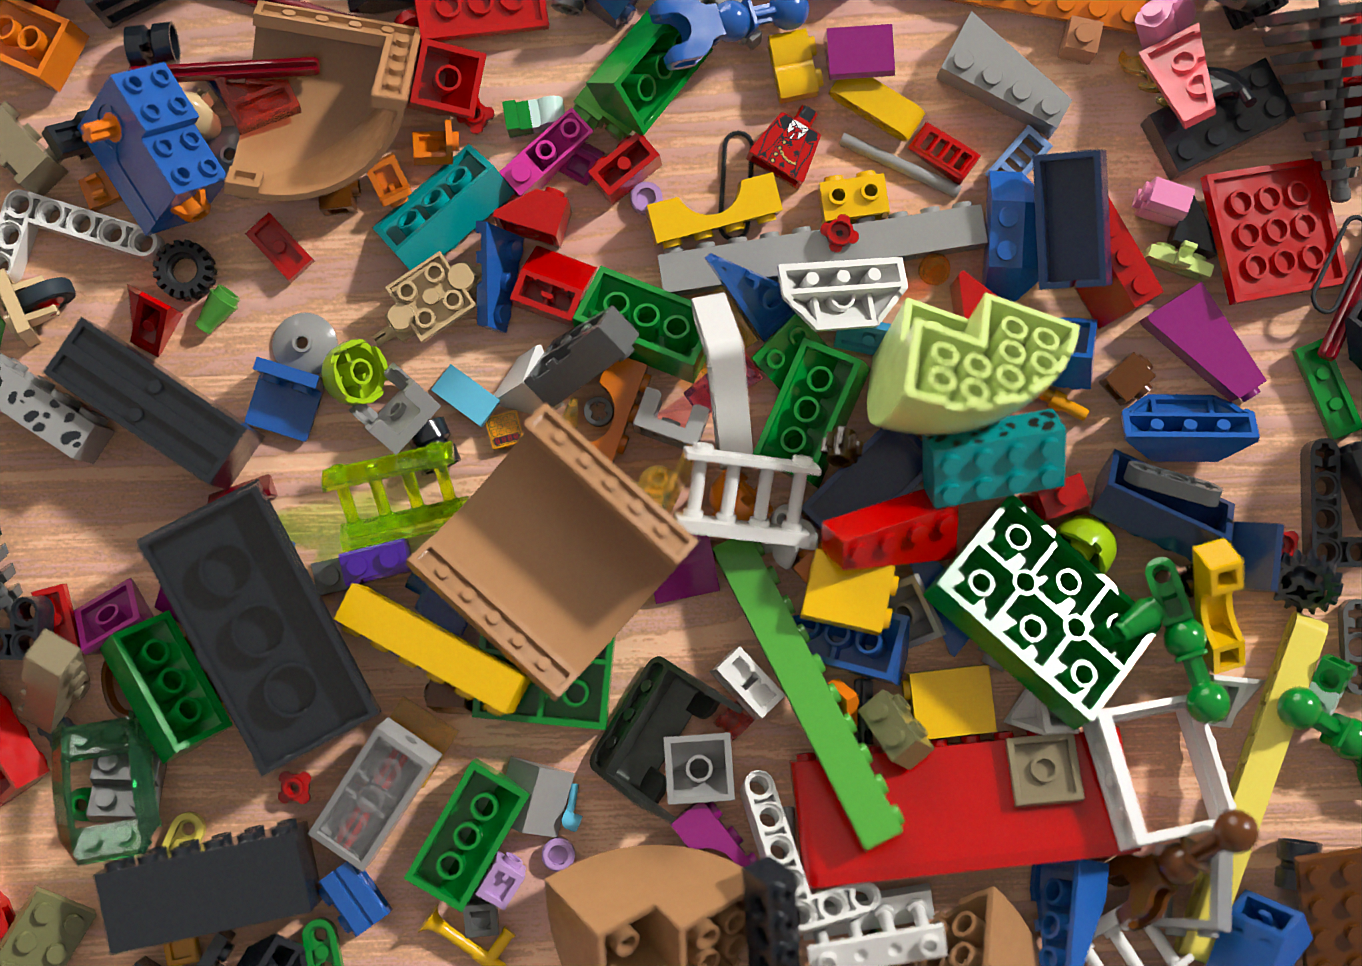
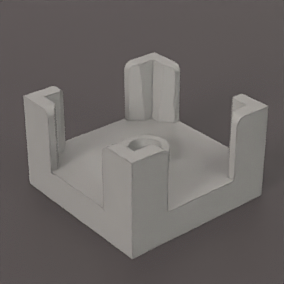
[349,362,441,455]
[633,387,710,449]

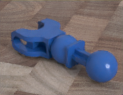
[648,0,809,70]

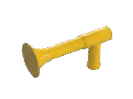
[417,904,516,966]

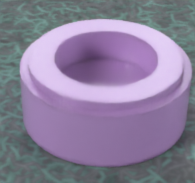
[630,182,663,216]
[542,837,575,872]

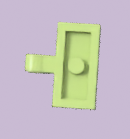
[1143,240,1215,282]

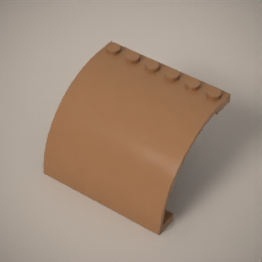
[405,402,699,701]

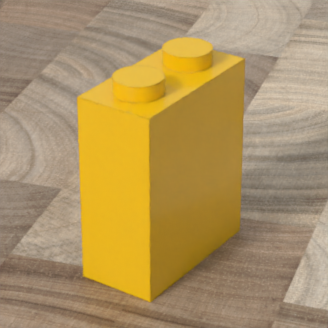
[800,549,899,636]
[901,664,997,739]

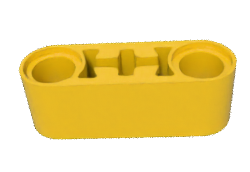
[828,77,925,142]

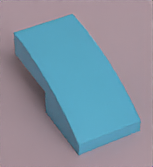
[431,364,501,428]

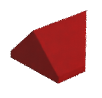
[127,284,183,357]

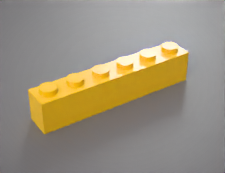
[334,583,531,716]

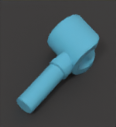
[562,783,583,832]

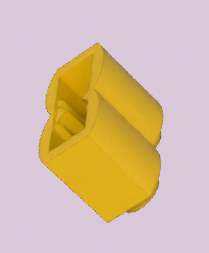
[767,28,823,104]

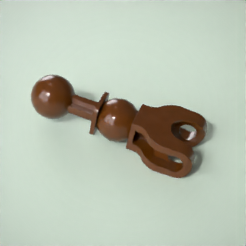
[1106,809,1259,931]

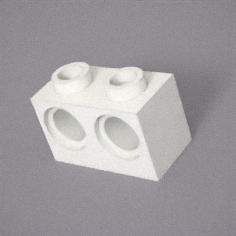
[710,646,786,720]

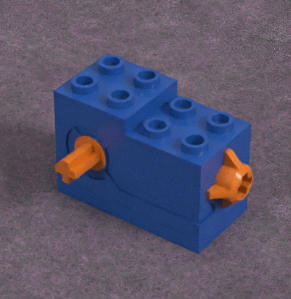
[77,62,227,236]

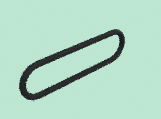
[719,130,754,240]
[1311,215,1362,314]

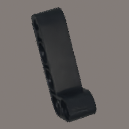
[1300,438,1362,568]
[0,595,55,660]

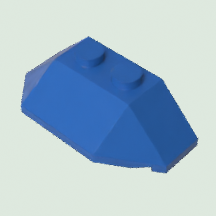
[982,171,1039,303]
[1121,394,1260,462]

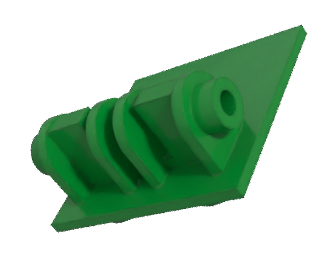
[751,313,828,390]

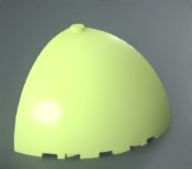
[867,293,1079,435]

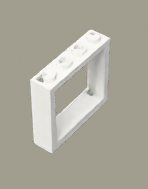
[1083,695,1237,851]

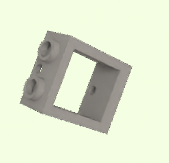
[1153,844,1233,938]

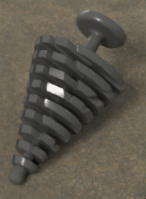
[1253,0,1362,203]

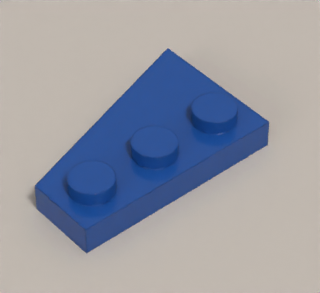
[476,221,524,333]

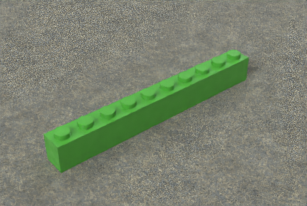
[712,539,905,852]

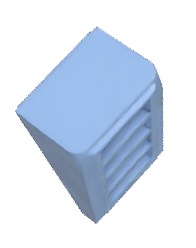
[985,125,1053,177]

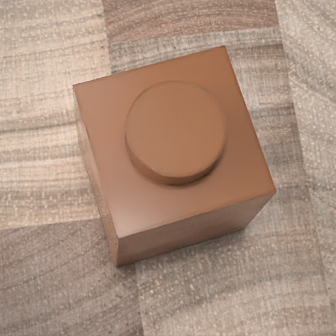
[1058,15,1104,65]

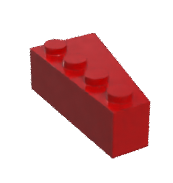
[822,489,959,570]

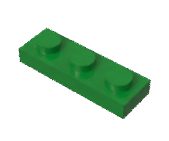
[1292,338,1362,440]

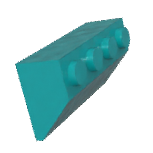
[372,144,515,270]

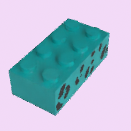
[922,409,1066,509]

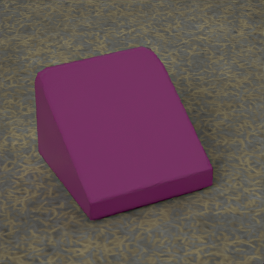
[559,142,605,186]

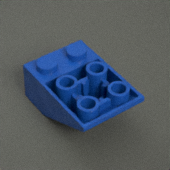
[1206,889,1313,966]

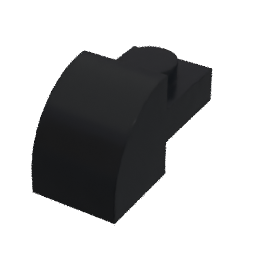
[41,110,94,161]

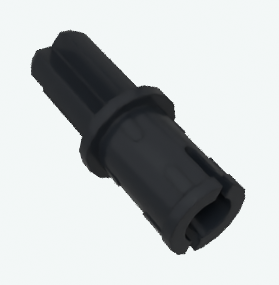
[853,678,874,745]

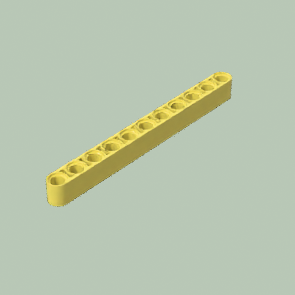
[1174,611,1328,964]

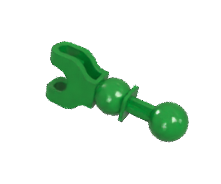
[1145,557,1230,725]
[1277,687,1362,786]

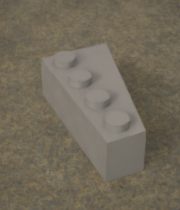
[936,11,1072,138]

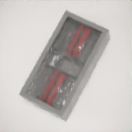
[308,717,443,872]

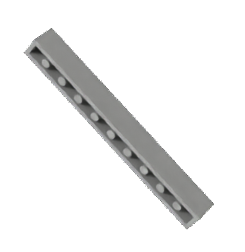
[658,201,988,296]

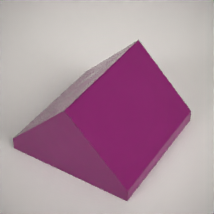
[823,24,895,80]
[74,577,154,655]

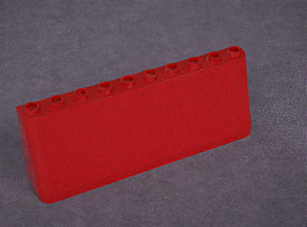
[789,725,1142,888]

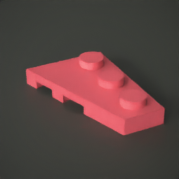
[1139,22,1216,129]

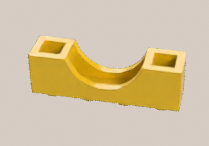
[645,172,783,249]
[1193,538,1246,675]

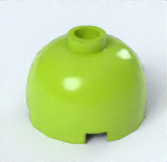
[321,339,388,406]
[1054,514,1117,575]

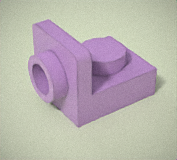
[475,851,526,910]

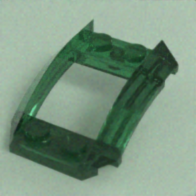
[51,710,162,866]

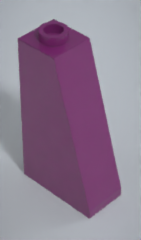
[1139,282,1267,402]

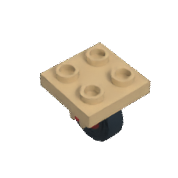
[0,268,76,347]

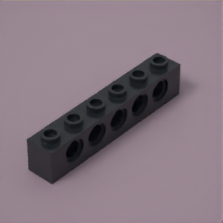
[742,855,800,966]

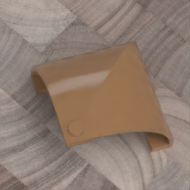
[224,0,420,201]

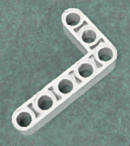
[0,189,166,283]
[691,292,753,470]
[740,770,880,936]

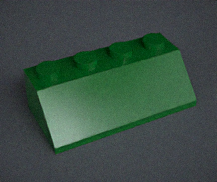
[586,0,713,135]
[572,266,706,384]
[752,337,871,489]
[99,610,233,765]
[404,758,530,913]

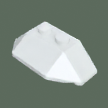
[777,257,908,332]

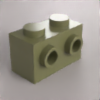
[858,689,935,770]

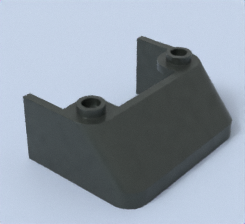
[590,656,744,824]

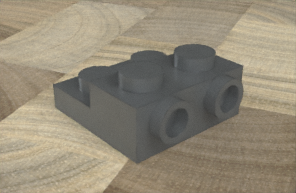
[86,743,167,823]

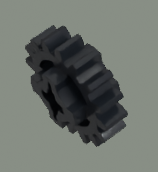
[1273,549,1344,615]

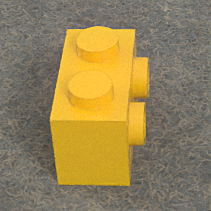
[817,170,890,224]

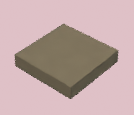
[1005,733,1084,808]

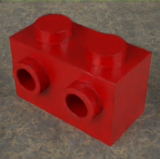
[588,133,662,206]

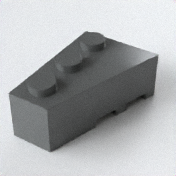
[523,305,639,408]

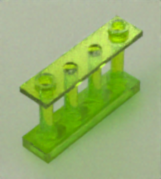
[321,441,469,553]

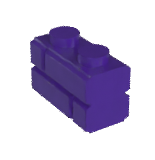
[338,538,413,586]

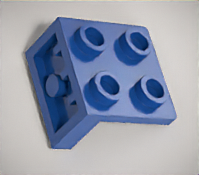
[245,357,325,442]

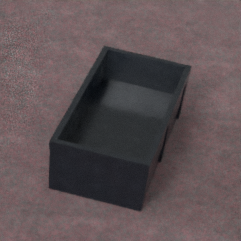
[136,478,382,777]

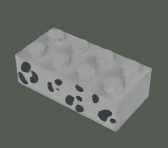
[0,353,115,464]

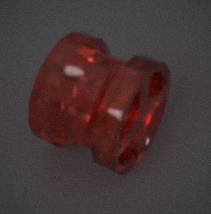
[713,700,754,742]

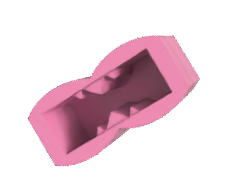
[1135,0,1196,50]
[1132,177,1195,228]

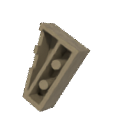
[0,100,69,196]
[17,629,90,734]

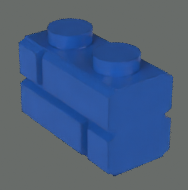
[318,861,393,937]

